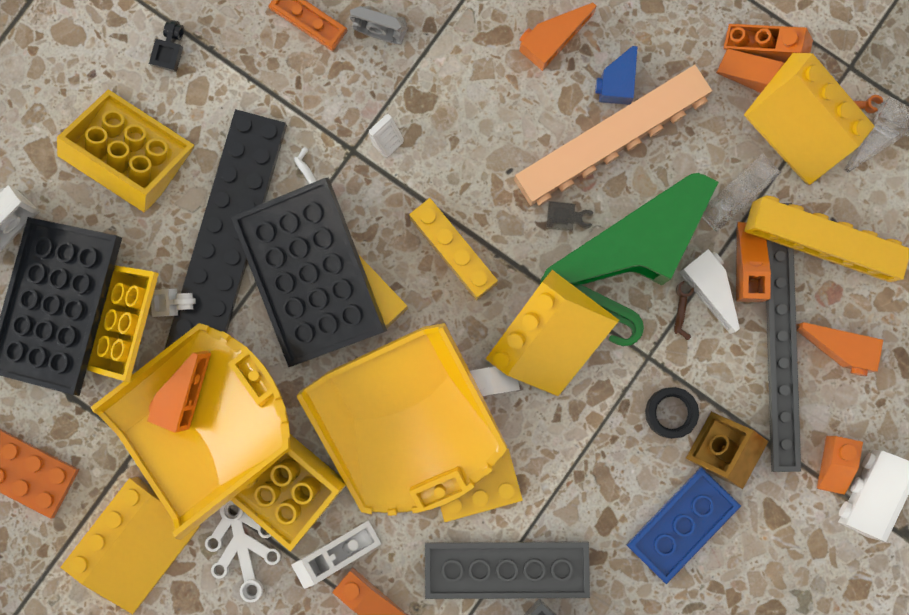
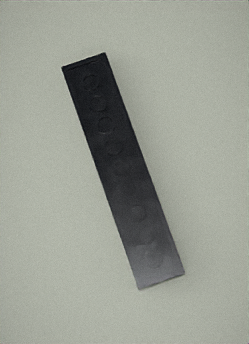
[164,109,287,350]

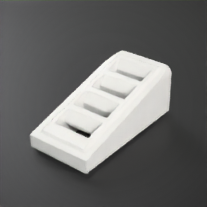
[369,114,404,158]

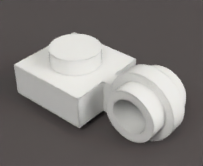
[151,289,196,317]

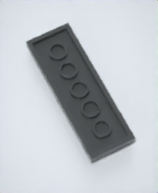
[425,541,590,599]

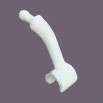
[294,147,317,184]

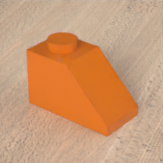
[817,436,863,495]

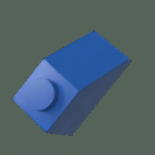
[595,46,638,105]

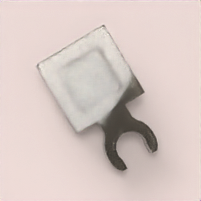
[546,201,593,232]

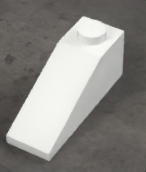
[679,249,740,334]
[291,520,381,589]

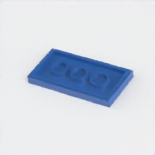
[626,467,741,584]

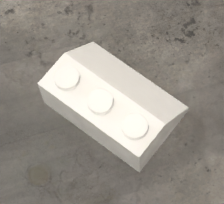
[0,185,40,252]
[838,450,909,542]

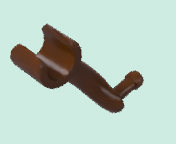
[674,281,694,340]

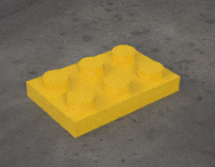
[440,448,523,522]

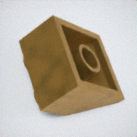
[686,411,768,489]

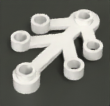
[205,500,282,603]

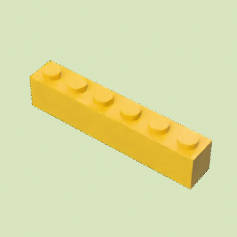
[744,195,909,282]

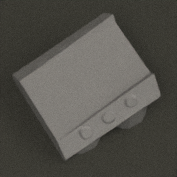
[350,6,409,44]

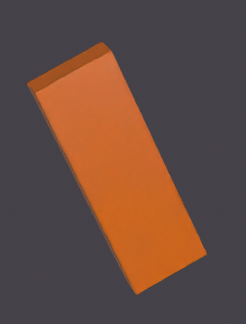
[268,0,348,51]

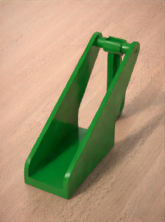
[540,173,719,347]

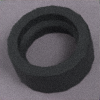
[645,387,699,439]

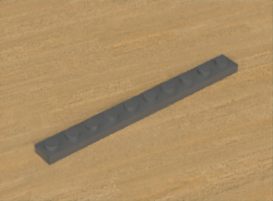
[766,203,801,472]

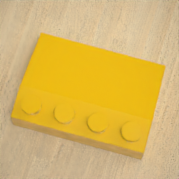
[744,53,875,185]
[57,89,194,213]
[87,265,159,382]
[485,270,619,396]
[231,434,346,552]
[60,477,201,614]

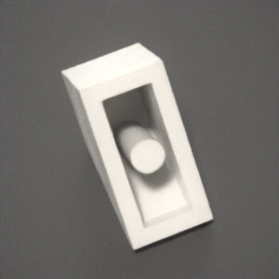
[470,366,520,397]

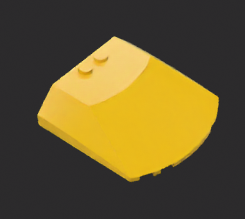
[91,323,290,540]
[297,323,507,516]

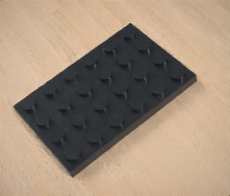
[231,177,387,367]
[0,217,122,396]

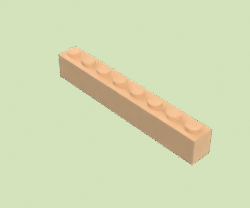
[514,65,712,206]

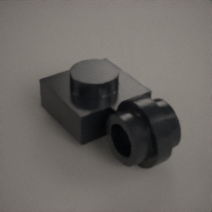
[149,20,184,72]

